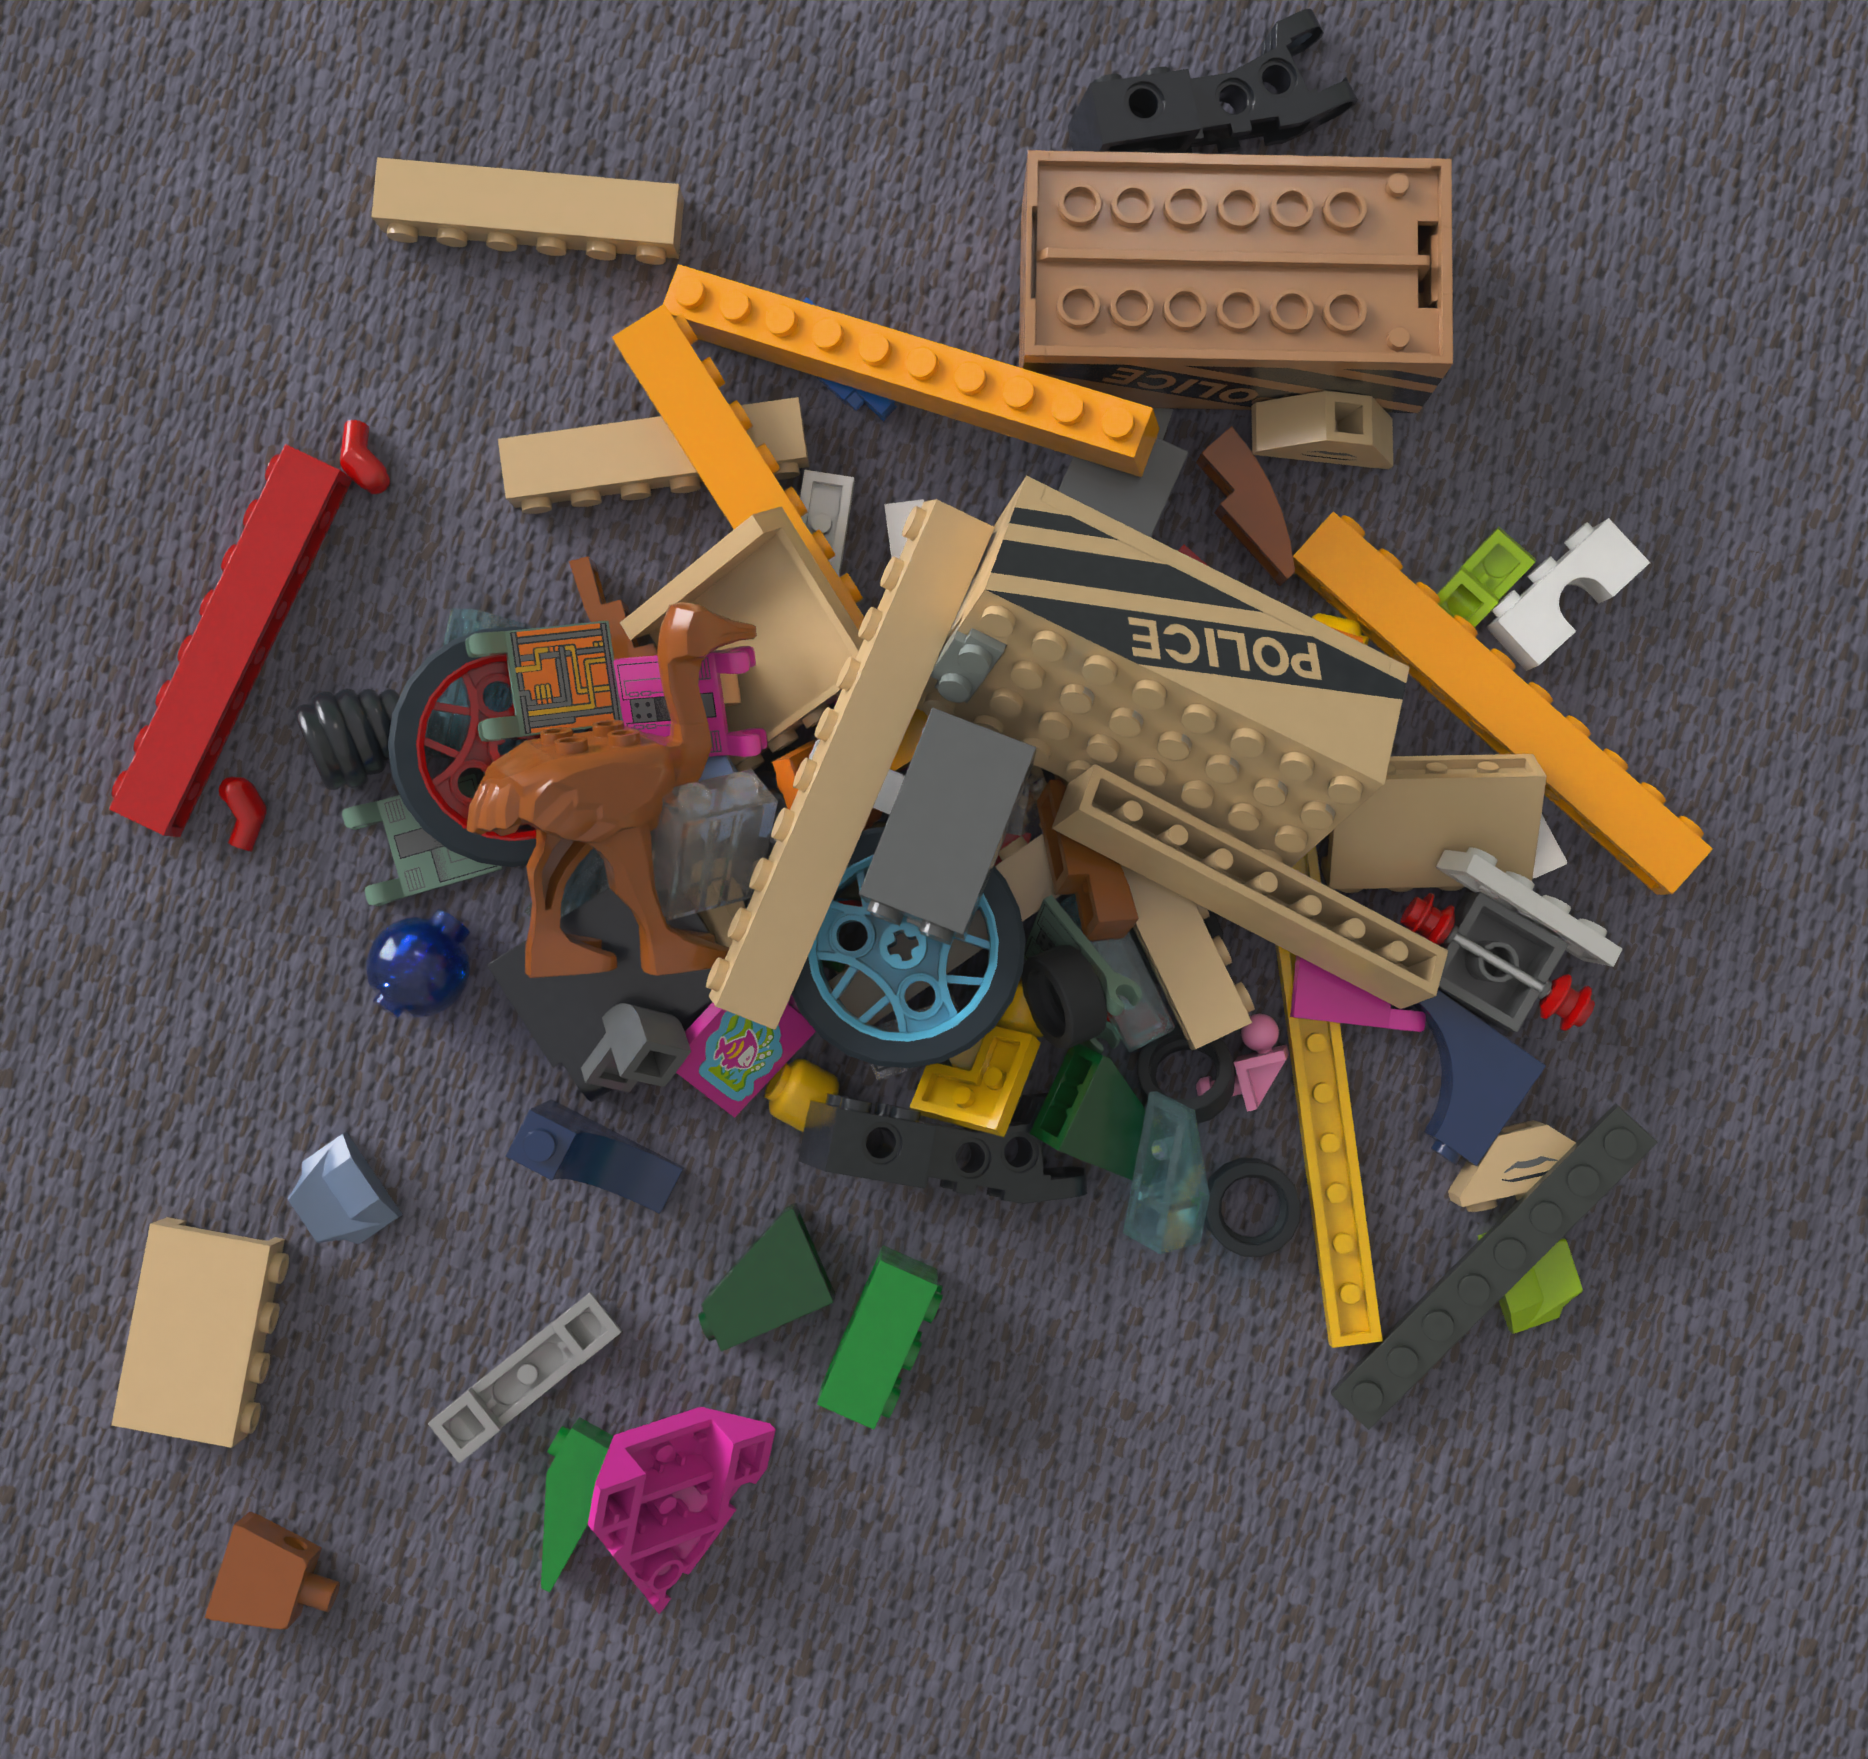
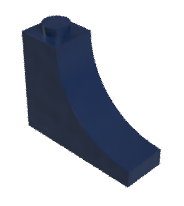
[1413,990,1546,1166]
[505,1099,685,1214]

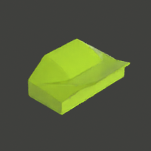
[1478,1233,1583,1334]

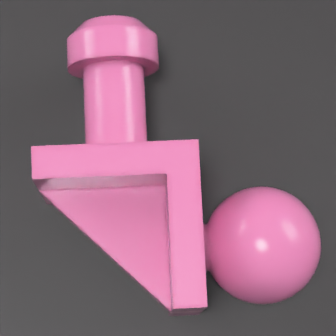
[1196,1014,1289,1112]

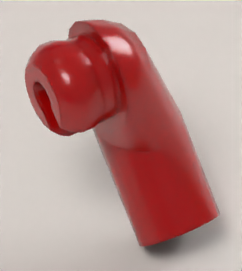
[340,420,390,495]
[218,776,267,852]

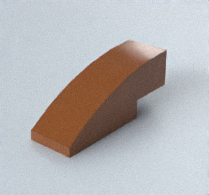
[1196,426,1295,586]
[1037,779,1139,941]

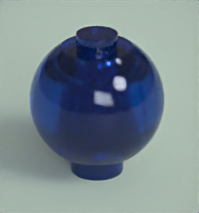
[366,909,470,1019]

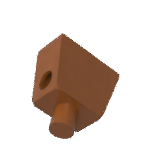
[204,1512,340,1630]

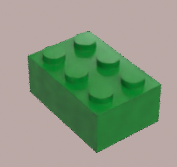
[817,1245,943,1430]

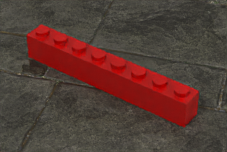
[109,444,352,837]

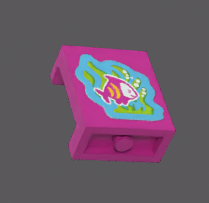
[676,994,816,1118]

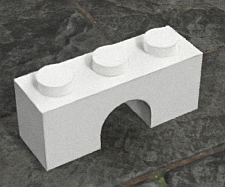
[1486,518,1650,671]

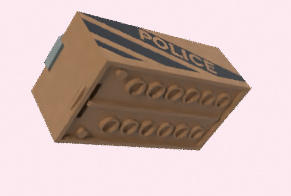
[1019,150,1453,413]

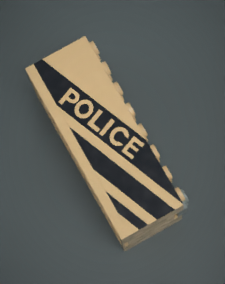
[916,475,1410,867]

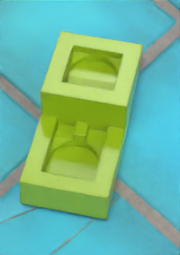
[1437,526,1536,628]

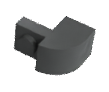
[581,1003,691,1092]

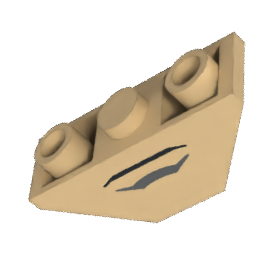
[1252,391,1393,470]
[1448,1120,1576,1212]

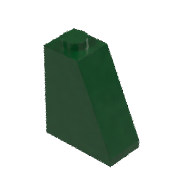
[1029,1044,1166,1185]
[698,1203,836,1352]

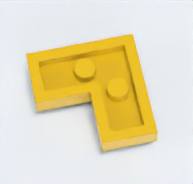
[909,1026,1041,1137]

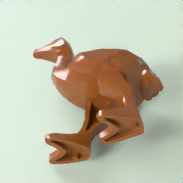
[466,602,757,978]

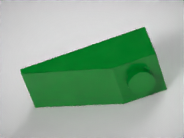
[541,1417,613,1593]

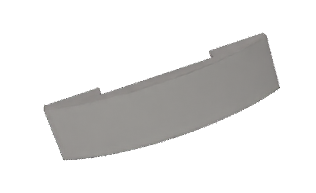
[428,1292,622,1463]

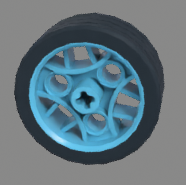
[792,826,1025,1068]

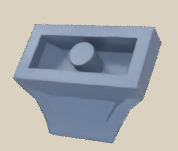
[288,1132,403,1245]

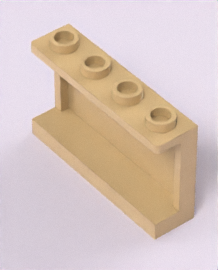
[1321,754,1547,893]
[111,1217,289,1448]

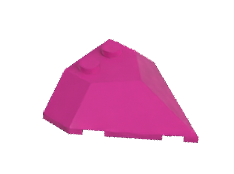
[588,1407,776,1615]

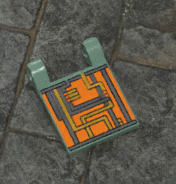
[465,621,623,742]

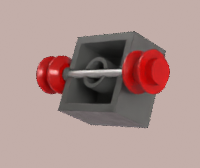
[1400,892,1595,1032]

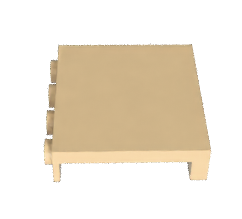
[620,506,864,776]

